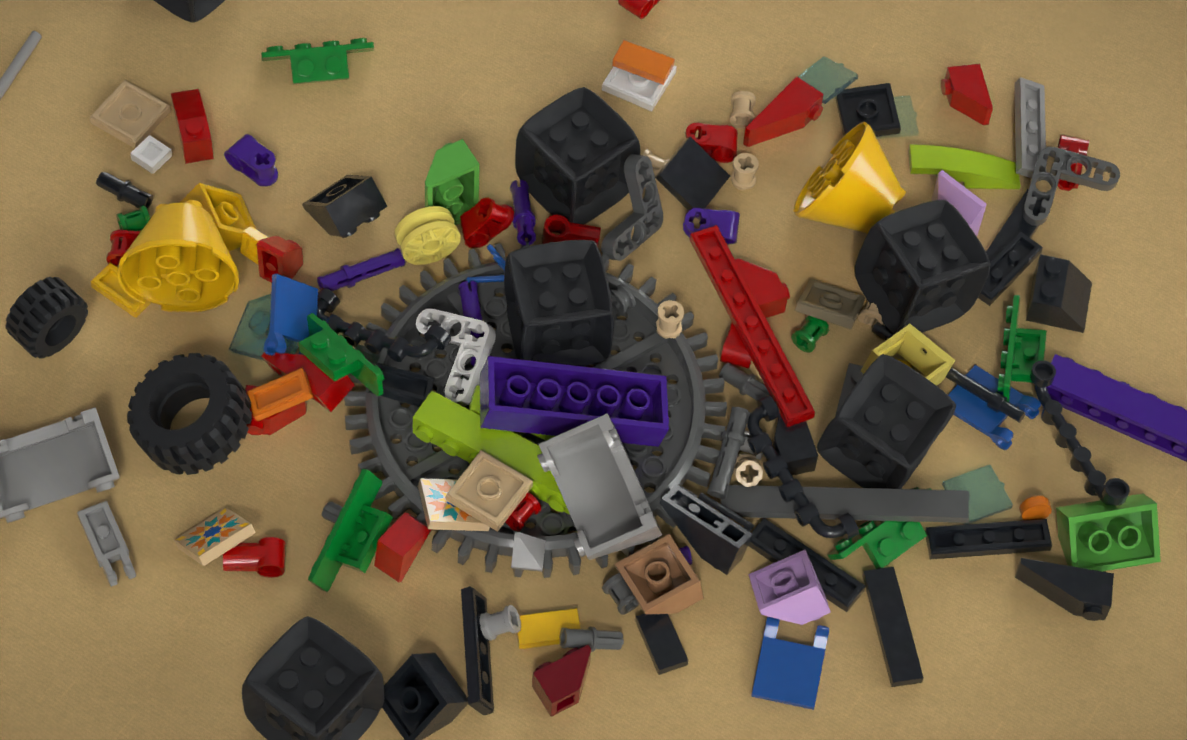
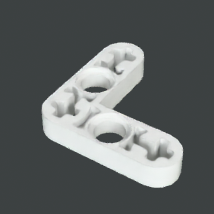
[416,309,496,407]

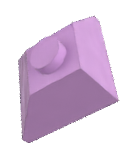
[931,170,987,236]
[748,550,831,625]

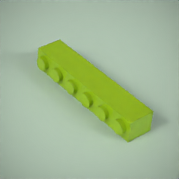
[413,391,570,515]

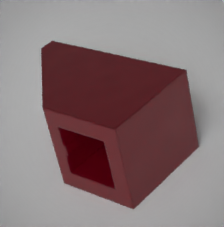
[532,645,592,717]

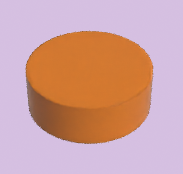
[1019,496,1052,520]

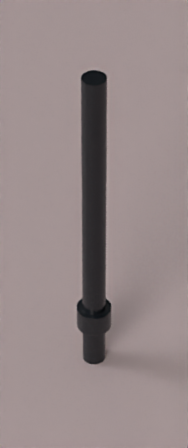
[872,322,1026,423]

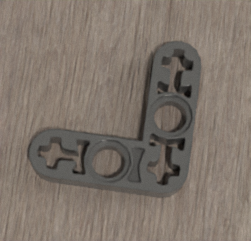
[1022,147,1120,226]
[601,154,664,261]

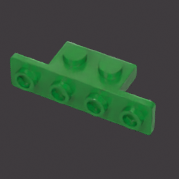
[261,38,374,85]
[998,295,1047,402]
[299,313,384,397]
[308,469,393,592]
[827,487,932,569]

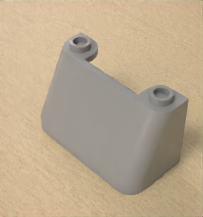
[0,407,120,523]
[537,413,662,560]

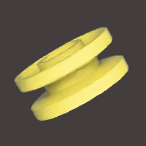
[395,206,461,265]

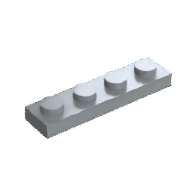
[1015,77,1046,181]

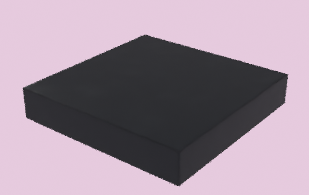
[835,83,901,137]
[655,137,730,210]

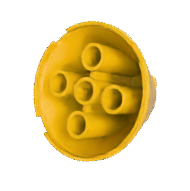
[793,122,906,234]
[117,200,239,312]

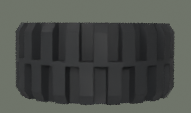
[127,353,252,475]

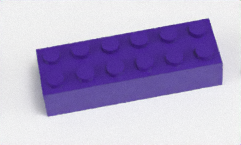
[480,356,669,447]

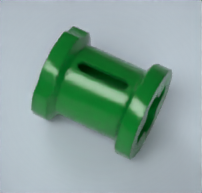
[116,205,150,231]
[791,315,829,353]

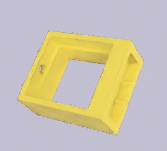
[861,324,955,386]

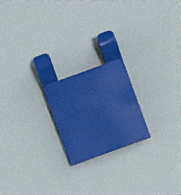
[264,274,318,356]
[948,365,1041,450]
[751,616,830,710]

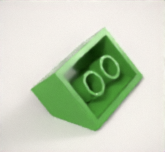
[425,139,480,225]
[1056,493,1161,571]

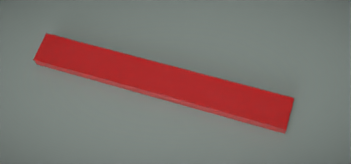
[689,225,816,427]

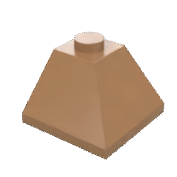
[615,534,704,614]

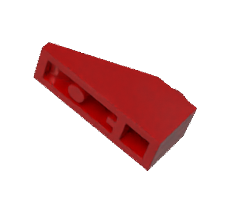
[743,76,824,147]
[171,89,214,164]
[261,352,355,412]

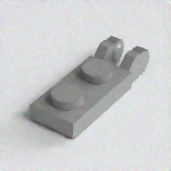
[77,501,136,587]

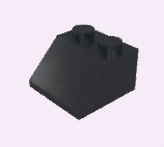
[302,175,388,238]
[1026,254,1092,333]
[382,653,468,740]

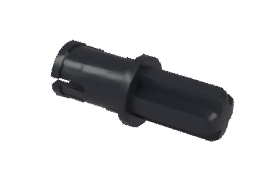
[96,172,153,209]

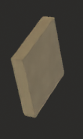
[795,279,865,329]

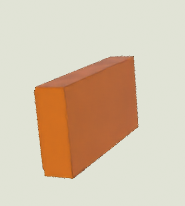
[612,40,675,85]
[247,368,314,421]

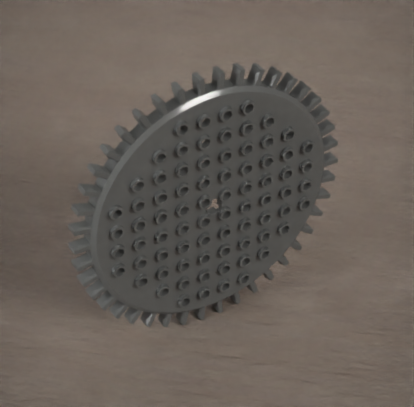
[344,241,727,578]

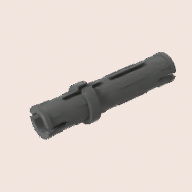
[707,407,751,499]

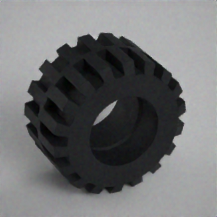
[5,277,88,359]

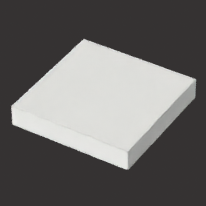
[602,66,677,111]

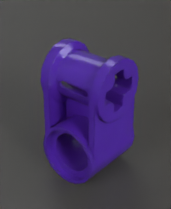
[224,134,278,187]
[683,208,740,244]

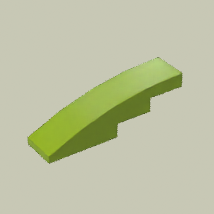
[908,144,1021,189]

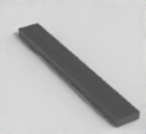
[720,485,970,523]

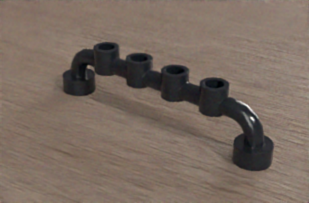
[317,288,451,362]
[1030,361,1130,506]
[747,395,859,540]

